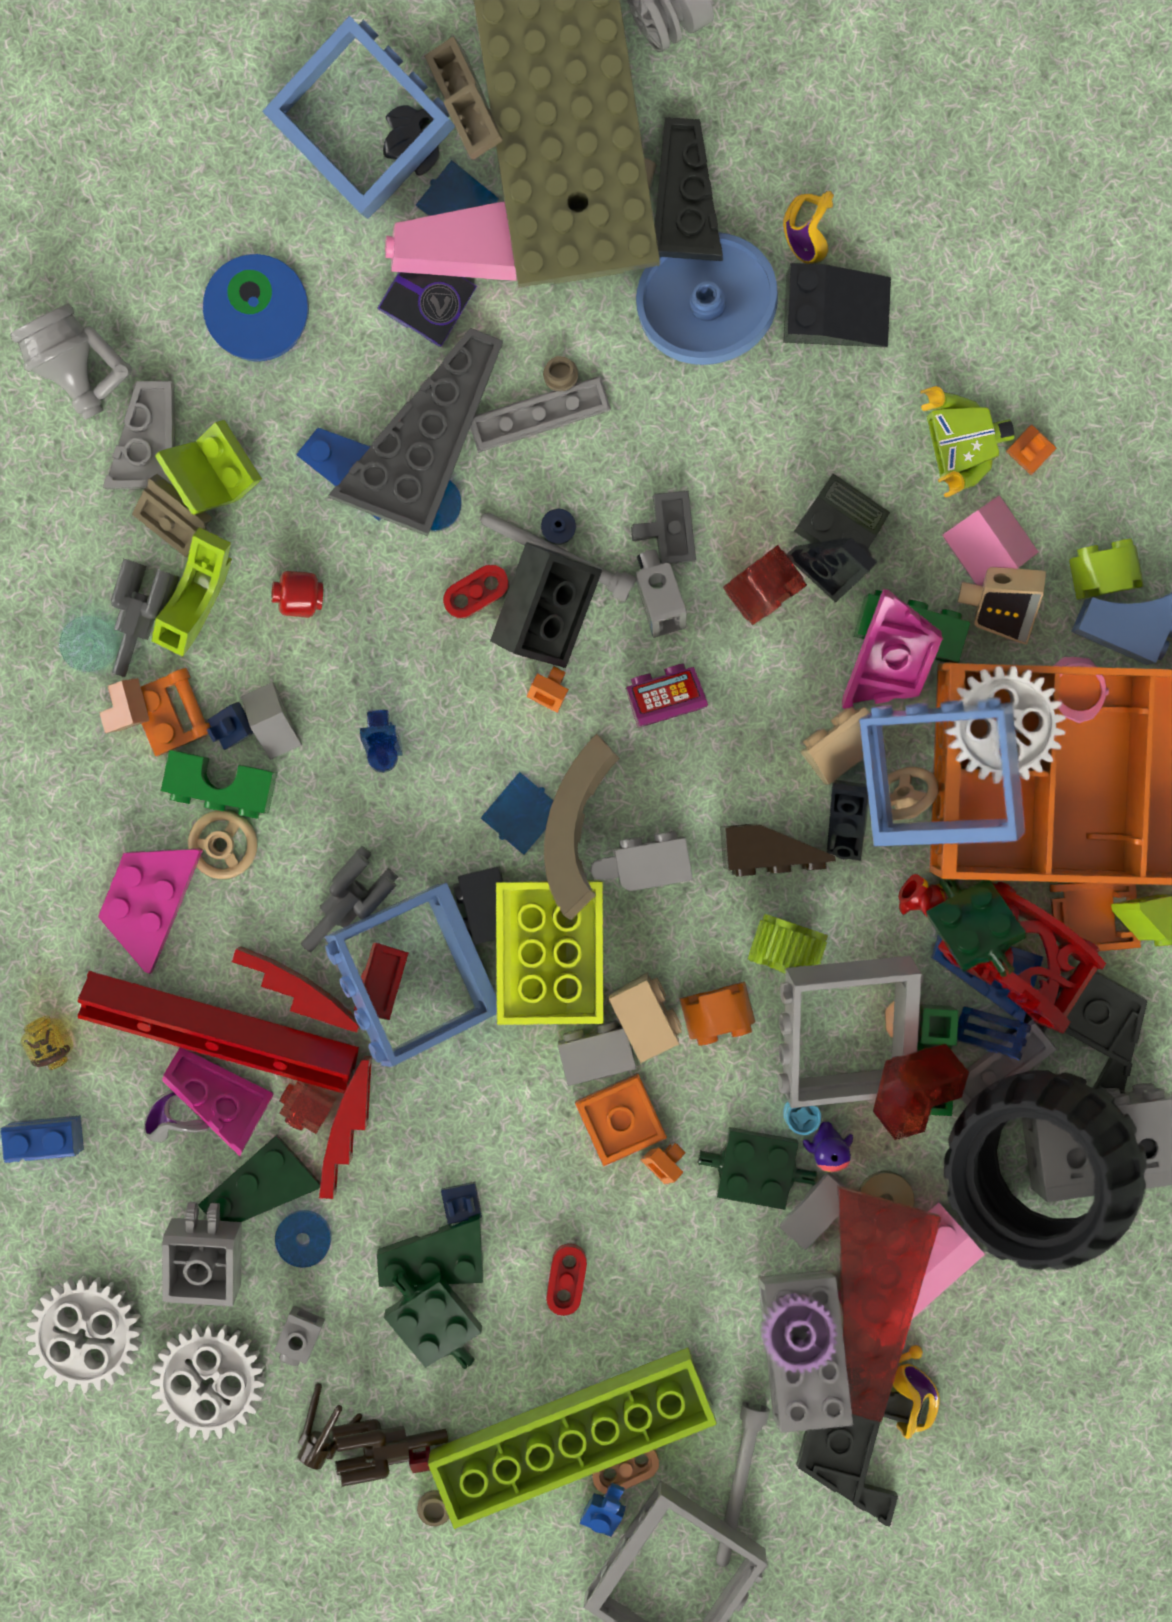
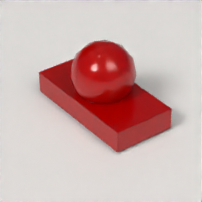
[353,942,409,1020]

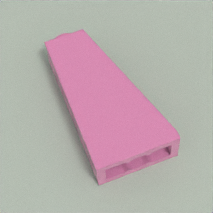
[385,201,517,281]

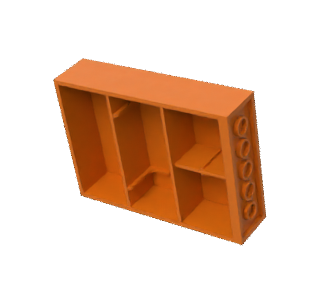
[930,663,1172,885]

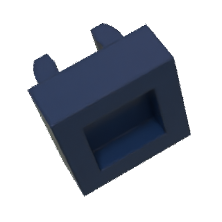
[207,702,254,750]
[441,1182,482,1224]

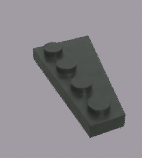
[655,117,723,261]

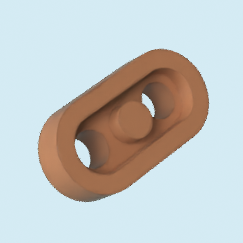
[592,1449,659,1494]

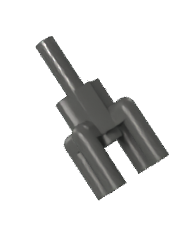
[111,558,179,677]
[301,846,398,952]

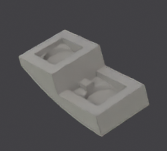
[779,1172,855,1250]

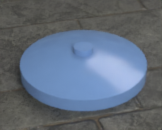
[636,232,778,365]

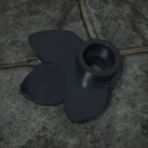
[383,105,440,176]

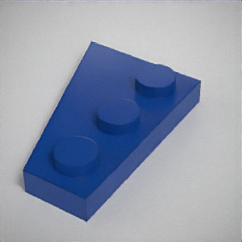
[296,428,381,521]
[931,934,1044,1023]

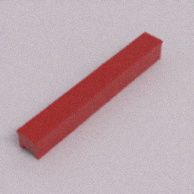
[78,971,359,1094]

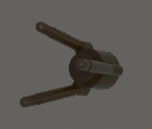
[297,1383,363,1470]

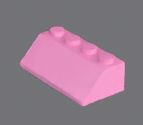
[838,1202,985,1346]

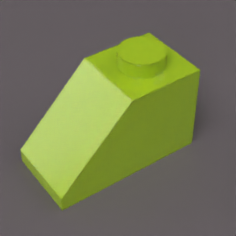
[1111,894,1172,946]

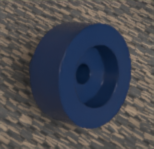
[541,508,576,545]

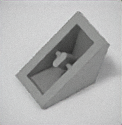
[241,682,302,760]

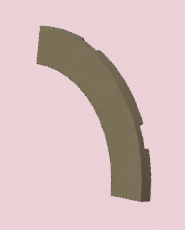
[544,734,620,920]

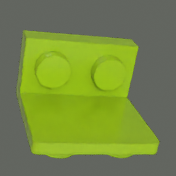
[155,420,262,515]

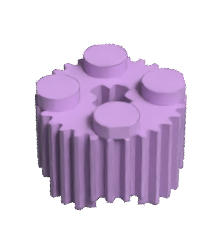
[760,1293,838,1373]

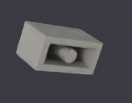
[558,1021,636,1086]

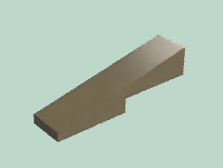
[424,36,503,160]

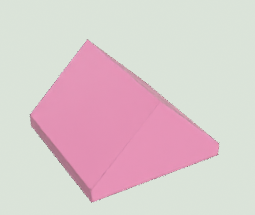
[942,495,1039,586]

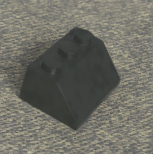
[490,542,602,668]

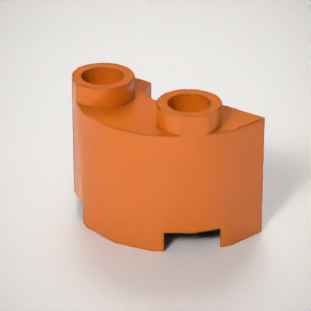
[679,981,755,1046]

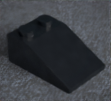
[783,263,891,348]

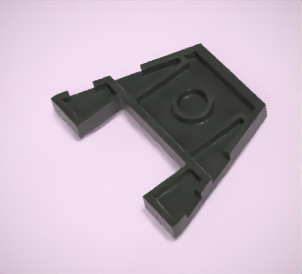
[1002,971,1148,1093]
[796,1392,924,1527]

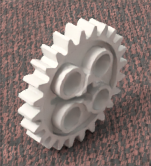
[945,666,1066,784]
[26,1276,143,1393]
[150,1323,266,1440]

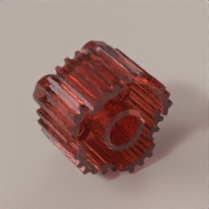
[723,545,807,626]

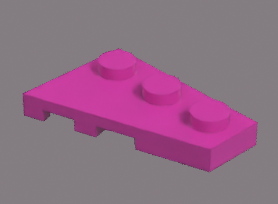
[162,1047,274,1156]

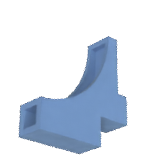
[1071,592,1172,665]

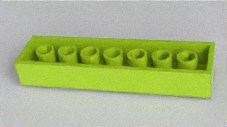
[428,1347,717,1529]

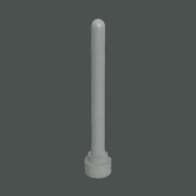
[480,513,636,602]
[716,1402,770,1567]

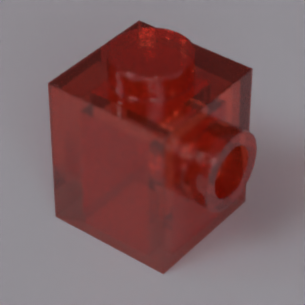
[279,1081,337,1134]

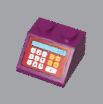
[625,663,708,728]

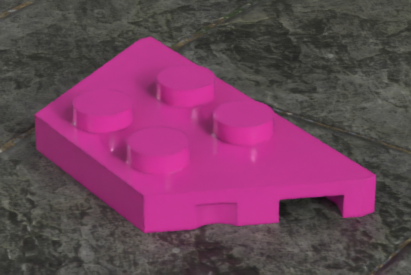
[842,589,943,709]
[98,848,203,974]

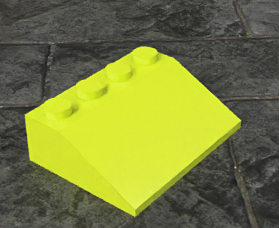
[496,880,603,1025]

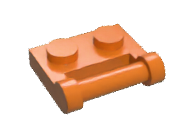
[141,668,211,757]

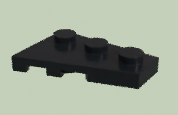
[785,537,877,603]

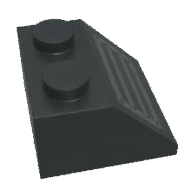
[794,473,890,548]

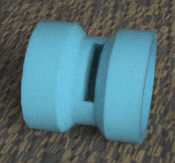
[783,1101,821,1135]

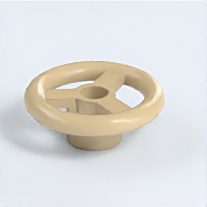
[888,767,939,820]
[188,810,257,879]

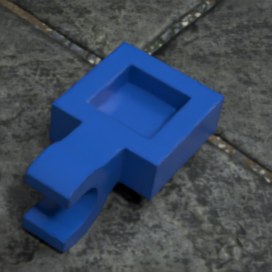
[579,1483,626,1537]

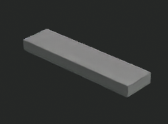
[470,376,611,453]

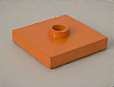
[575,1073,667,1167]

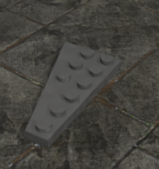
[328,328,503,537]

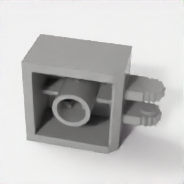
[589,831,693,891]
[162,1202,242,1306]

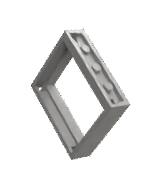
[778,956,921,1108]
[584,1481,768,1622]

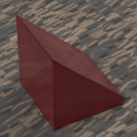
[409,1446,431,1474]

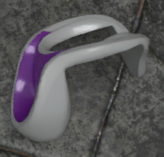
[144,1090,210,1143]

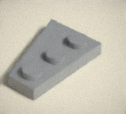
[103,381,175,490]

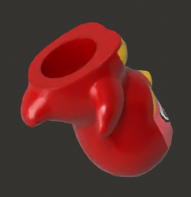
[898,874,948,918]

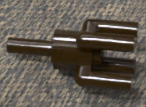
[331,1419,448,1487]

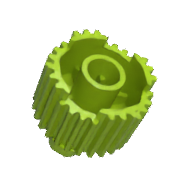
[747,913,828,973]

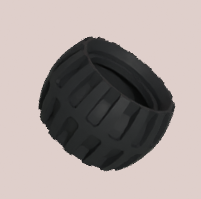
[944,1070,1147,1270]

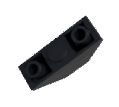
[827,780,869,861]

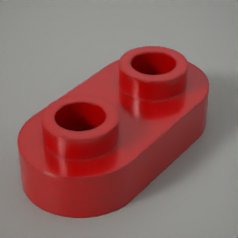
[443,565,509,619]
[546,1243,587,1316]

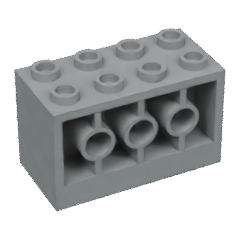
[758,1270,853,1433]

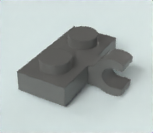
[631,490,696,564]

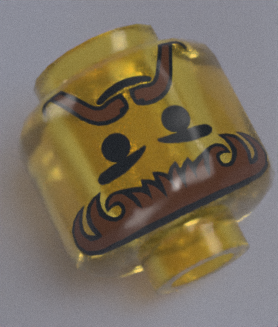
[20,1015,74,1070]

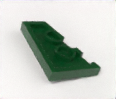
[198,1134,321,1222]

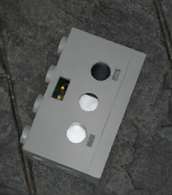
[1022,1083,1172,1202]

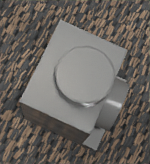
[274,1306,325,1366]

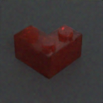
[873,1044,969,1141]

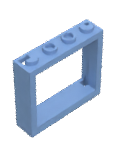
[262,15,455,219]
[859,698,1025,846]
[325,883,497,1067]

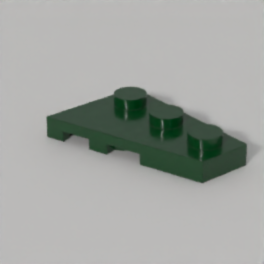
[377,1213,484,1287]

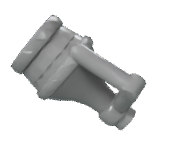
[10,303,132,420]

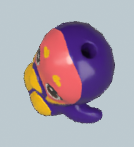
[803,1122,853,1172]

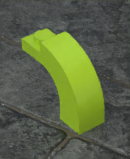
[151,527,232,657]

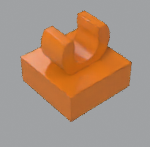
[1006,424,1057,475]
[527,666,569,713]
[640,1143,686,1184]

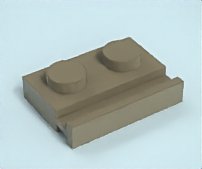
[132,474,212,558]

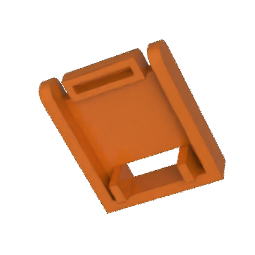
[1049,883,1141,951]

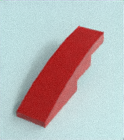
[232,946,360,1033]
[319,1056,372,1199]

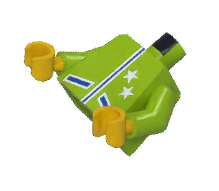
[920,386,1014,498]

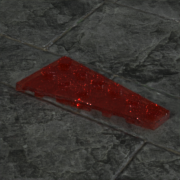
[837,1185,941,1423]

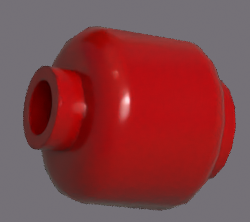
[271,571,324,618]

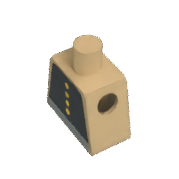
[957,567,1046,644]

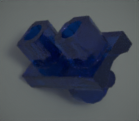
[360,710,403,773]

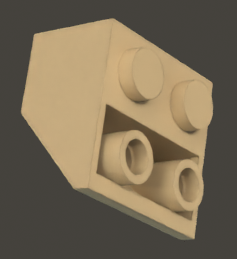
[800,706,885,785]
[609,972,682,1063]

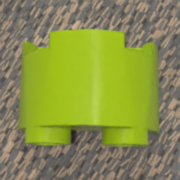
[1069,538,1144,600]

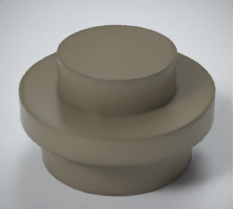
[543,356,578,391]
[417,1490,449,1526]

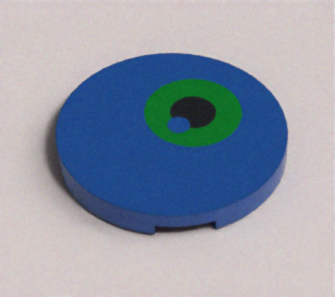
[203,254,309,362]

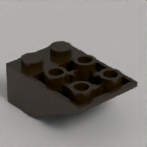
[720,824,836,876]

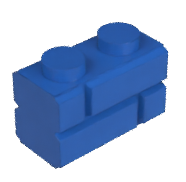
[1,1115,84,1163]

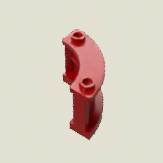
[938,881,1106,1034]

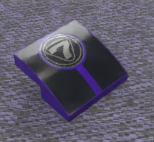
[377,272,477,347]

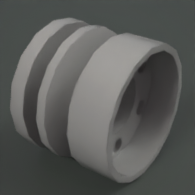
[627,0,714,52]

